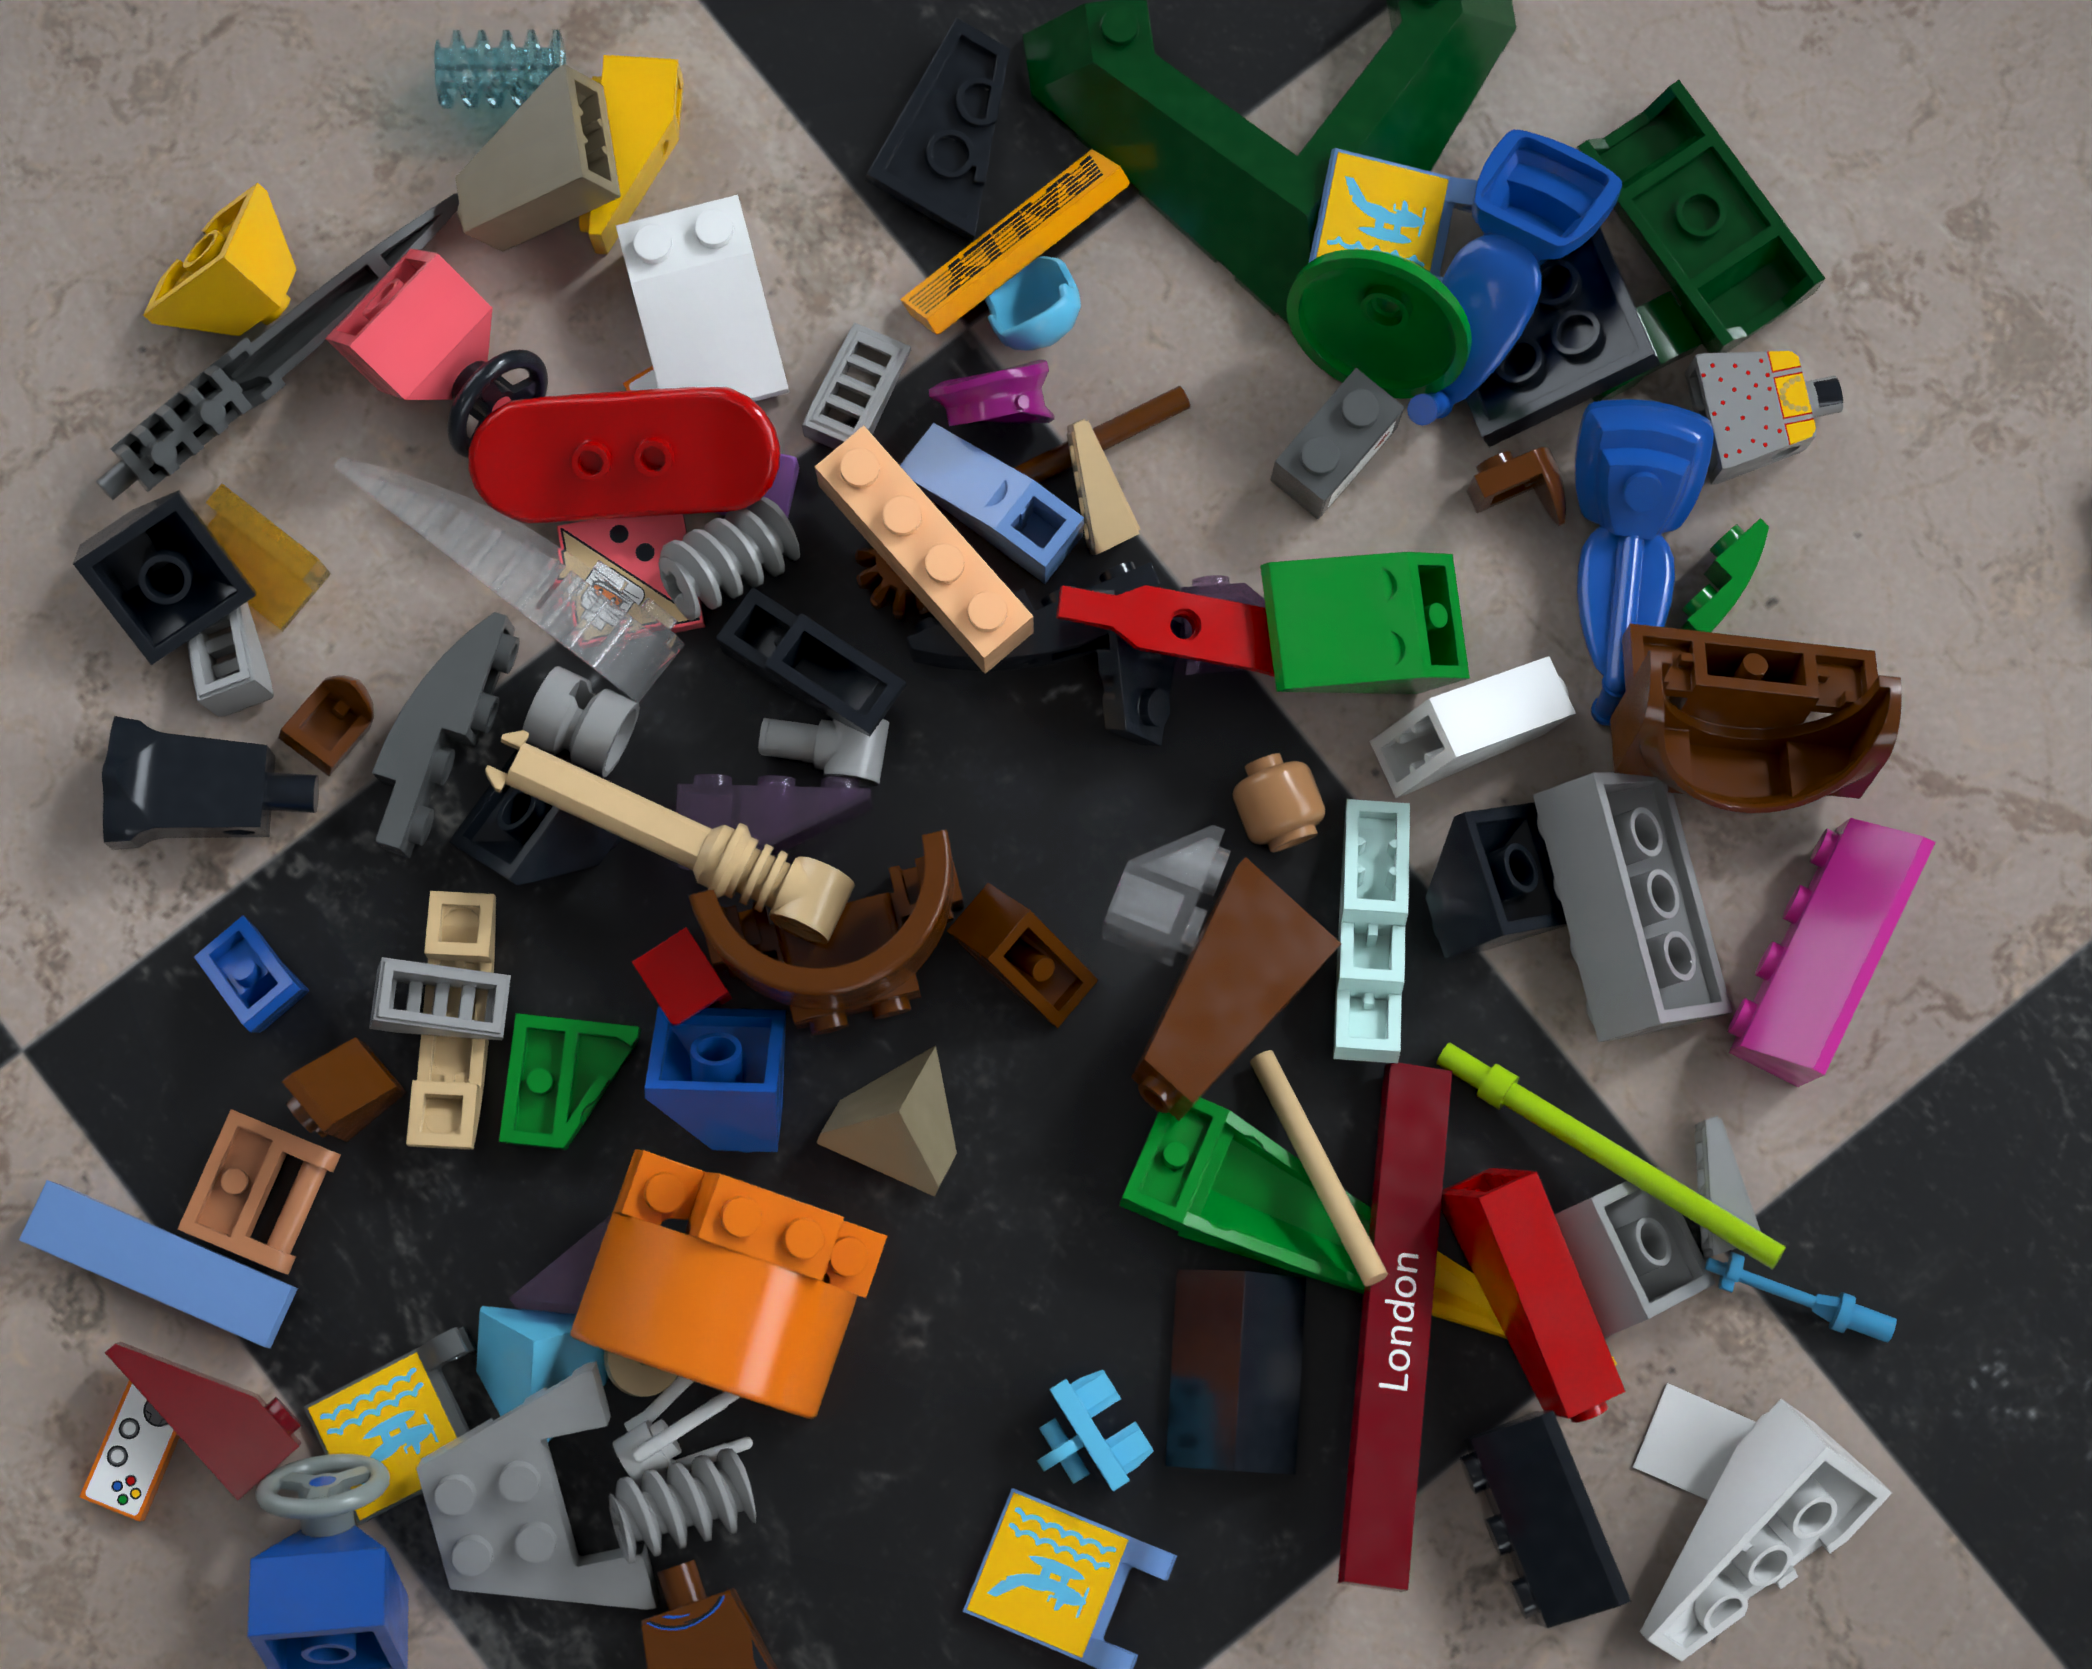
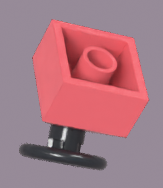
[325,249,548,458]

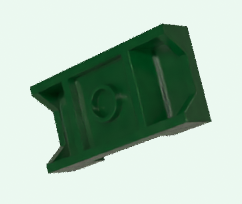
[1577,80,1825,353]

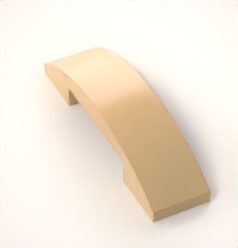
[406,891,496,1150]

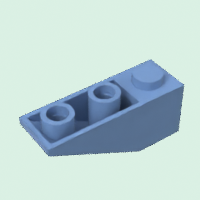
[900,423,1084,584]

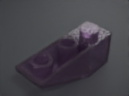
[676,774,873,870]

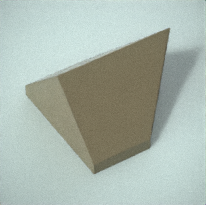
[817,1045,957,1197]

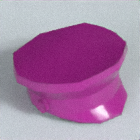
[929,359,1055,426]

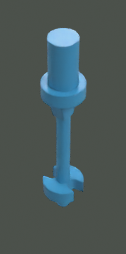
[1705,1252,1897,1343]

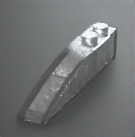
[333,457,685,703]

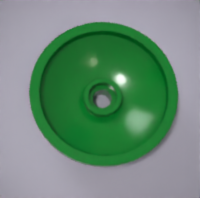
[1286,249,1472,399]

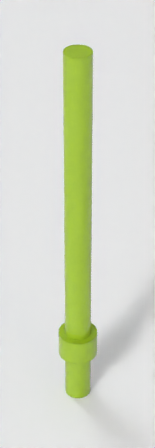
[1436,1042,1786,1270]

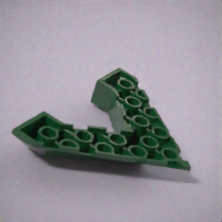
[1023,0,1517,324]

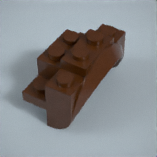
[1610,623,1902,813]

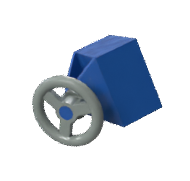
[247,1454,409,1669]

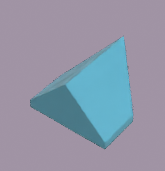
[476,1306,608,1442]

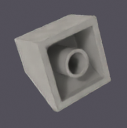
[1554,1166,1716,1338]

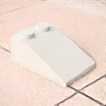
[616,195,790,402]

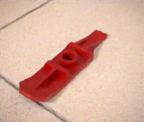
[1056,585,1274,677]

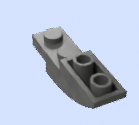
[372,612,520,858]

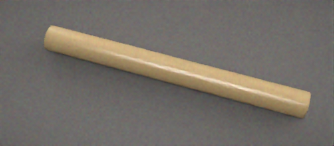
[1250,1050,1388,1286]

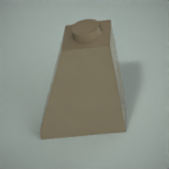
[455,64,621,252]

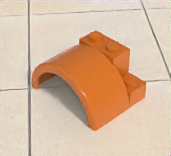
[570,1149,887,1419]

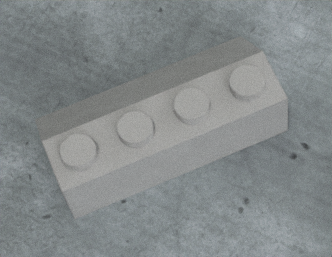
[1533,771,1733,1042]

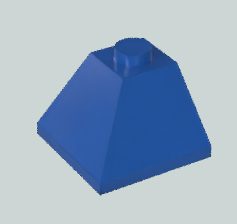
[645,1006,786,1153]

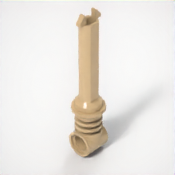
[485,730,855,944]

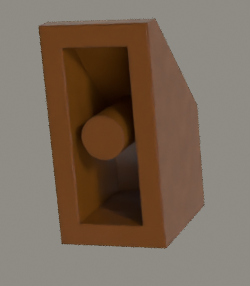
[947,883,1098,1028]

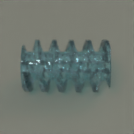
[434,29,567,109]

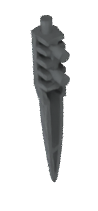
[96,193,459,500]

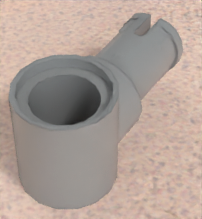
[758,718,889,787]

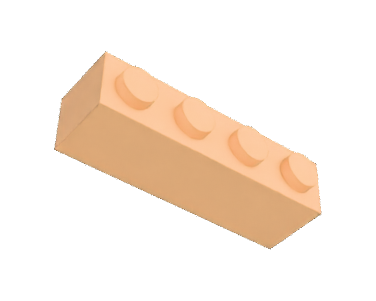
[815,426,1033,674]

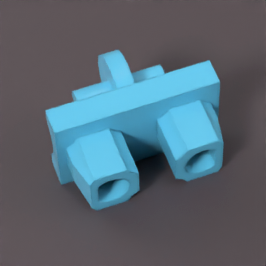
[1037,1370,1154,1491]

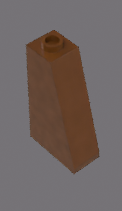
[1131,857,1342,1121]

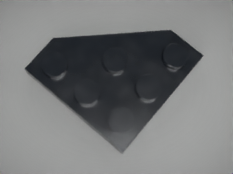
[1466,227,1661,447]

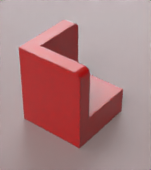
[632,927,732,1026]

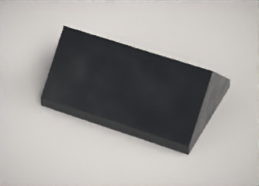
[1165,1270,1306,1475]

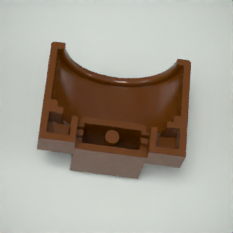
[688,830,964,1036]

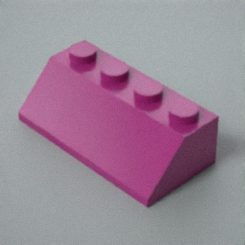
[1728,818,1936,1087]

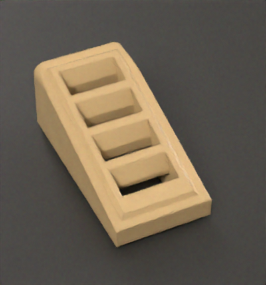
[1067,419,1141,555]

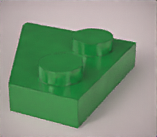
[499,1013,642,1150]

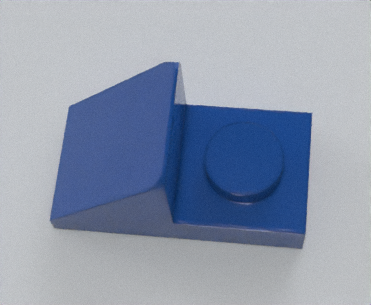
[194,915,309,1033]

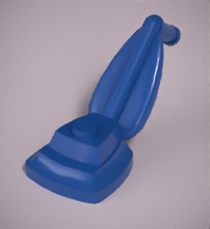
[1407,129,1622,426]
[1575,399,1714,726]

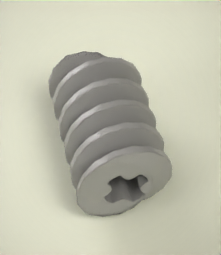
[658,497,800,621]
[609,1448,756,1564]

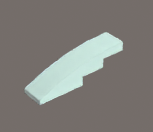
[1333,799,1410,1064]

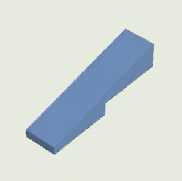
[19,1180,298,1348]

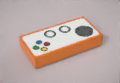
[79,1381,180,1521]

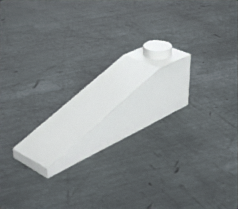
[1640,1399,1892,1661]

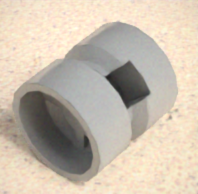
[523,666,640,778]

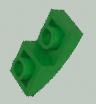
[1680,518,1769,633]

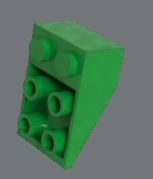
[1260,552,1470,694]

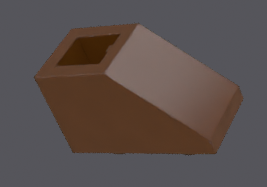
[282,1037,407,1142]

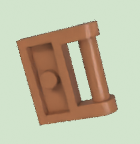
[178,1109,341,1275]

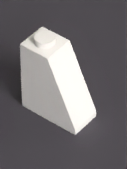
[1370,656,1576,798]

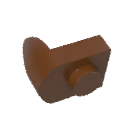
[1467,447,1566,526]
[278,675,374,776]

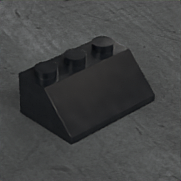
[1460,1410,1632,1628]

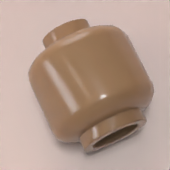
[1232,753,1325,852]

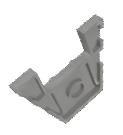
[416,1361,660,1610]

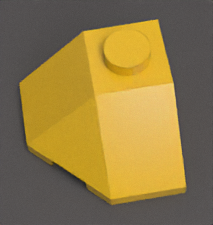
[143,182,297,336]

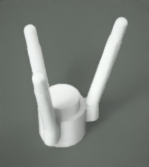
[613,1376,753,1486]

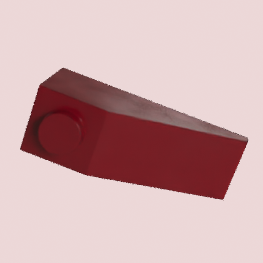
[105,1342,302,1501]

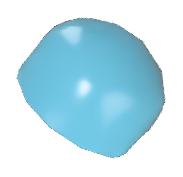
[985,256,1081,351]

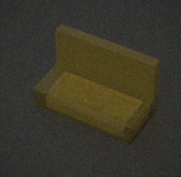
[205,483,331,632]

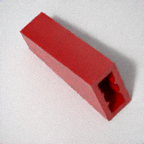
[1441,1168,1626,1423]

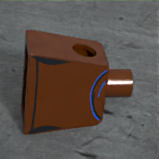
[641,1560,777,1669]

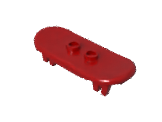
[469,387,780,523]

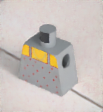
[1685,351,1843,485]

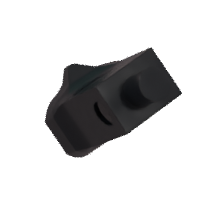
[102,716,319,850]

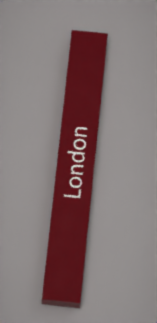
[1338,1062,1452,1592]

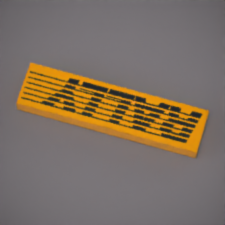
[900,149,1130,335]

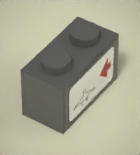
[1270,368,1405,519]

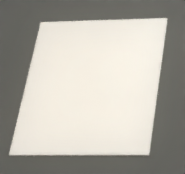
[1633,1383,1756,1500]

